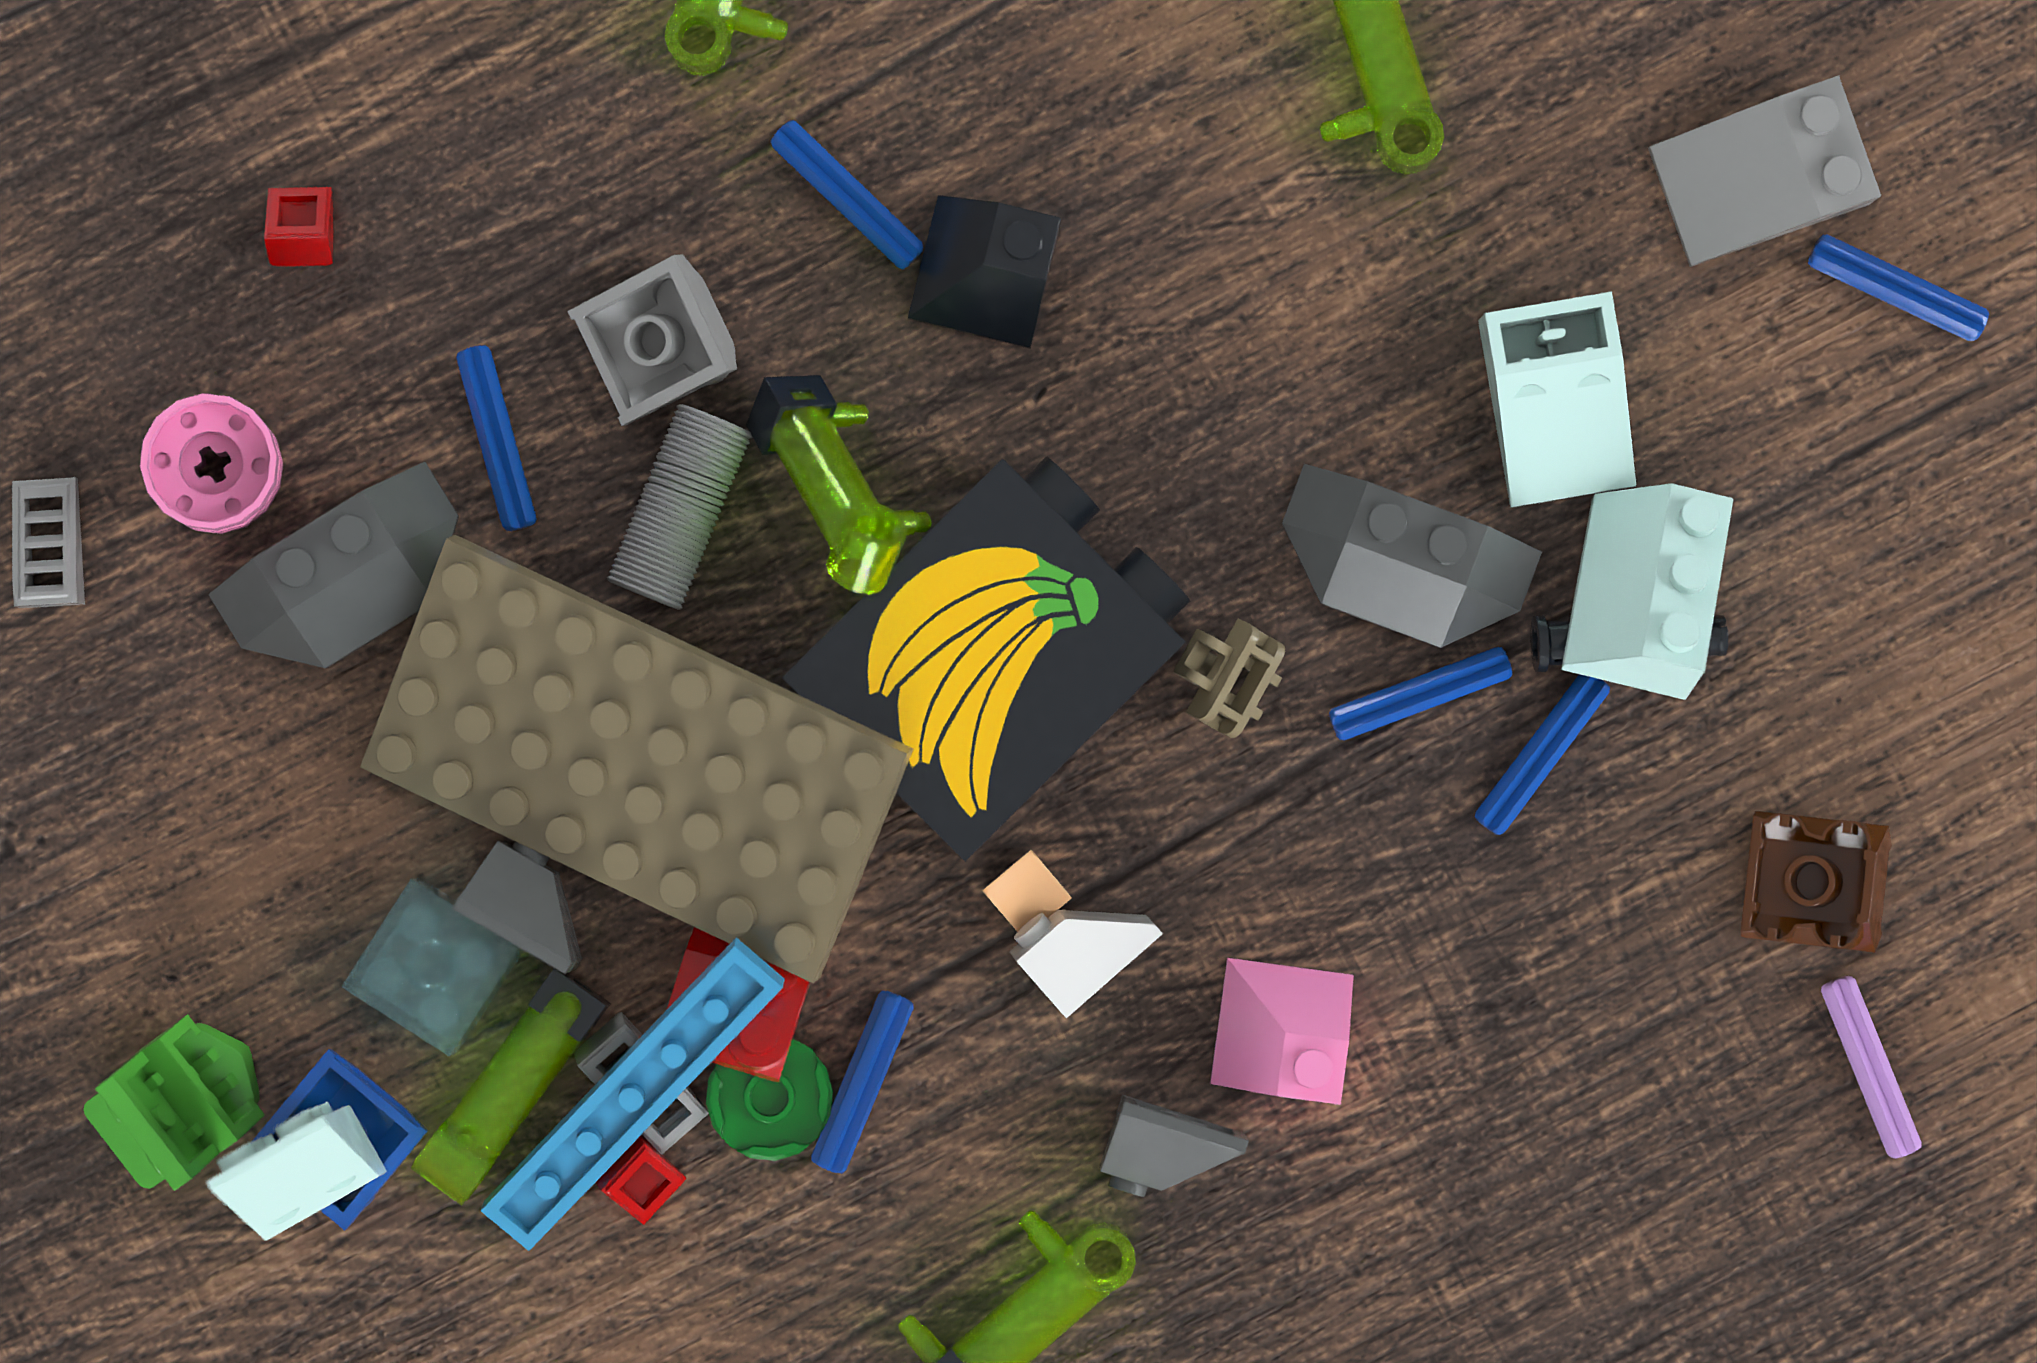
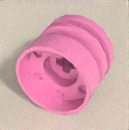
[140,394,283,534]

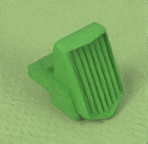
[84,1014,265,1191]

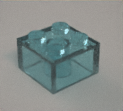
[341,878,524,1056]

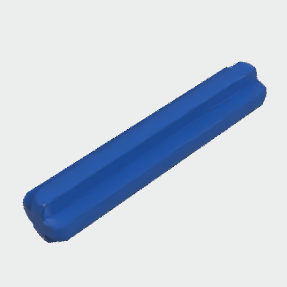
[771,120,923,269]
[1808,235,1989,341]
[456,345,536,531]
[1329,647,1513,740]
[1475,674,1610,835]
[811,991,914,1174]

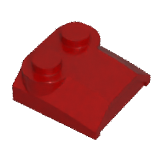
[666,927,810,1083]

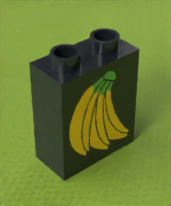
[782,456,1190,862]

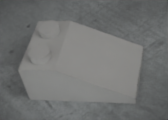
[1648,75,1881,267]

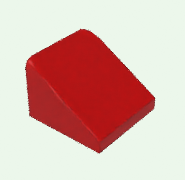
[264,187,333,266]
[595,1135,687,1225]

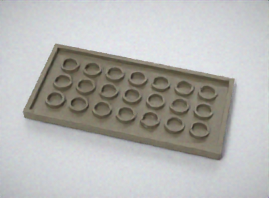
[360,535,914,983]

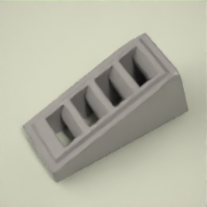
[12,477,85,608]
[574,1012,709,1155]

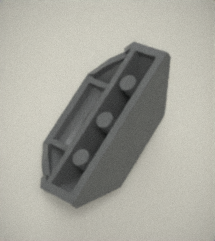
[208,462,459,669]
[1282,464,1542,648]

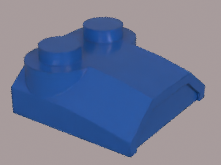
[251,1049,428,1230]

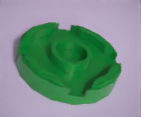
[706,1038,833,1161]

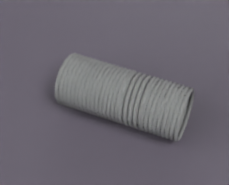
[607,404,753,610]

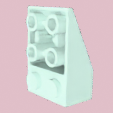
[1478,292,1636,508]
[207,1102,387,1241]

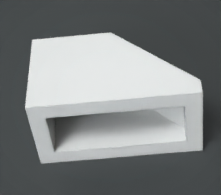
[1009,910,1163,1018]

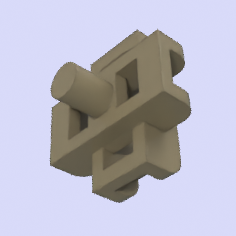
[1173,618,1285,738]

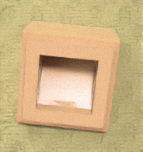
[982,850,1072,932]

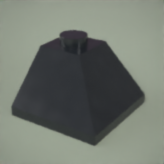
[908,195,1061,349]

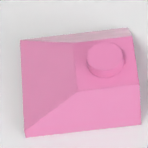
[1210,958,1353,1105]

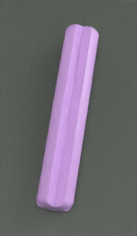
[1821,976,1922,1158]

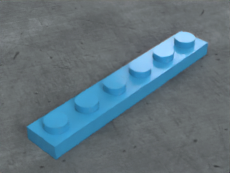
[481,937,784,1251]

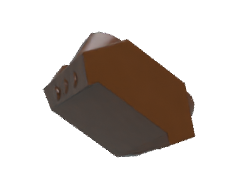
[1741,811,1892,952]

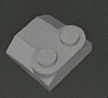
[567,254,737,426]

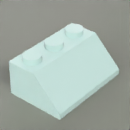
[1561,483,1733,700]

